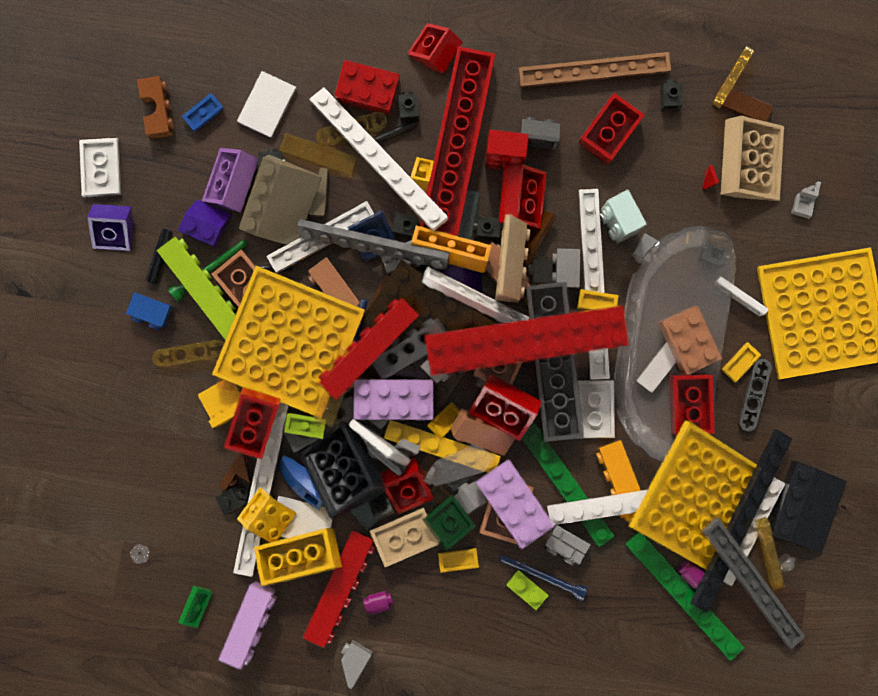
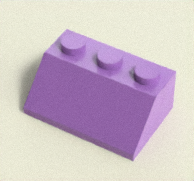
[202,148,258,212]

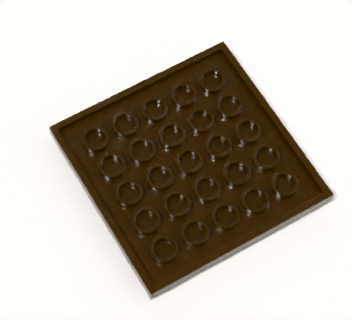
[358,260,497,419]

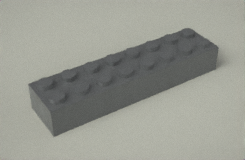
[526,282,584,442]

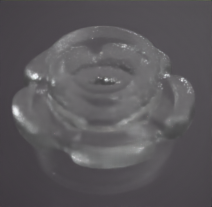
[130,544,149,563]
[777,554,795,572]

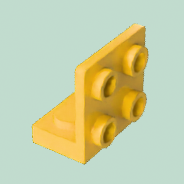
[198,380,241,428]
[237,487,296,542]

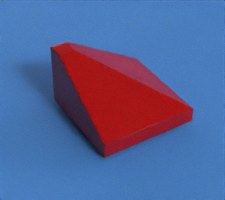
[702,165,719,190]

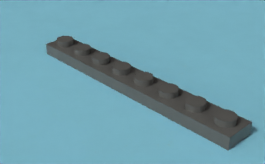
[297,219,449,270]
[702,518,805,649]

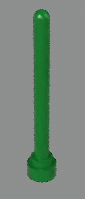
[168,240,247,302]

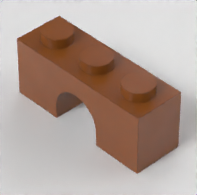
[137,76,174,139]

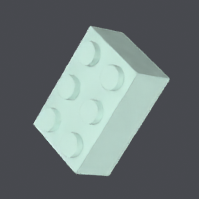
[600,190,646,244]

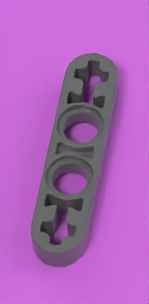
[738,359,772,431]

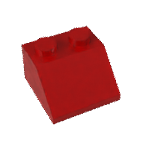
[407,23,463,73]
[381,458,434,514]

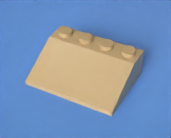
[721,116,784,201]
[495,214,530,303]

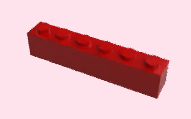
[317,298,419,400]
[303,529,376,648]

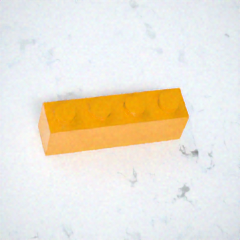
[411,226,491,273]
[596,440,641,521]

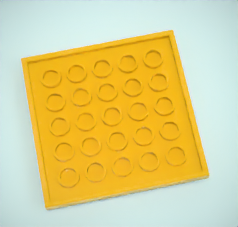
[757,247,878,379]
[212,266,365,418]
[629,421,757,570]

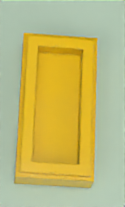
[577,289,619,310]
[721,342,762,383]
[427,402,460,439]
[438,548,479,573]

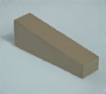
[309,168,329,217]

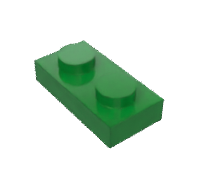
[178,586,213,628]

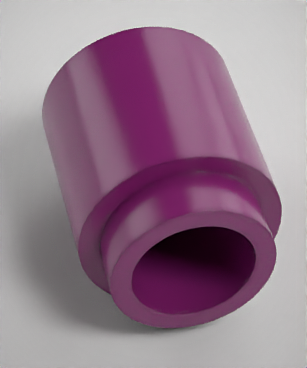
[678,560,705,589]
[363,590,393,614]

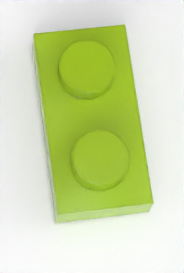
[284,413,326,439]
[506,570,549,610]

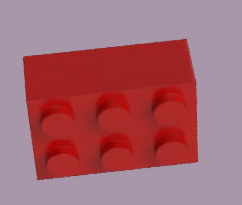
[334,60,400,116]
[578,93,645,165]
[485,130,528,170]
[499,164,547,229]
[469,374,542,441]
[669,374,715,435]
[224,387,281,459]

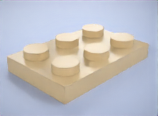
[370,508,439,567]

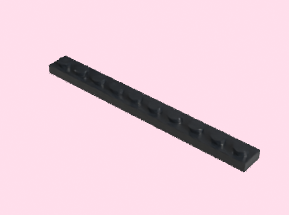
[690,429,792,613]

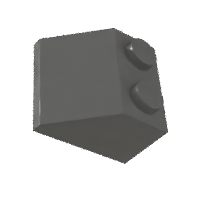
[520,117,560,150]

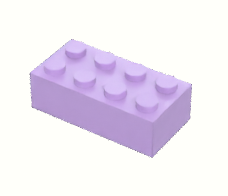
[354,380,433,420]
[476,460,554,548]
[219,581,278,669]

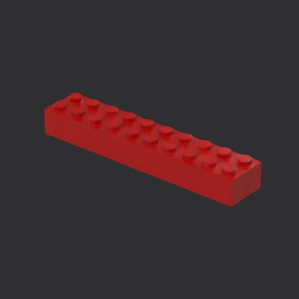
[420,46,495,236]
[425,305,629,376]

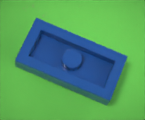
[182,93,224,132]

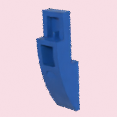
[278,455,323,510]

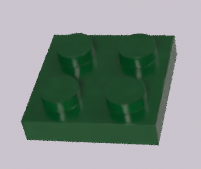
[422,495,476,551]

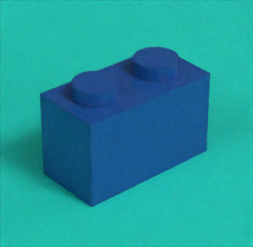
[126,292,174,330]

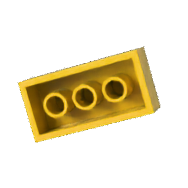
[254,528,342,586]

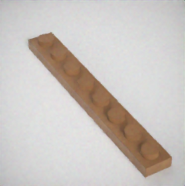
[518,52,671,88]

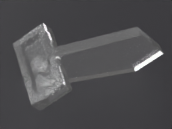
[424,443,495,486]

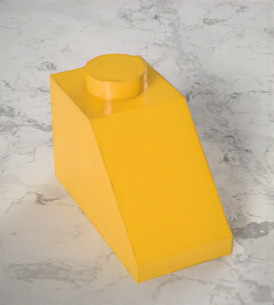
[410,157,434,194]

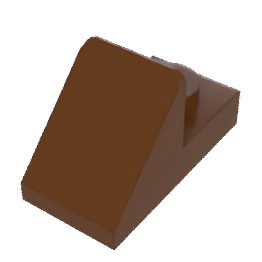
[219,453,252,490]

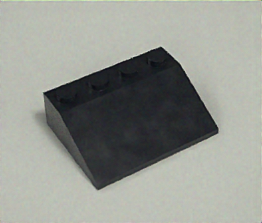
[300,421,387,520]
[766,461,847,553]

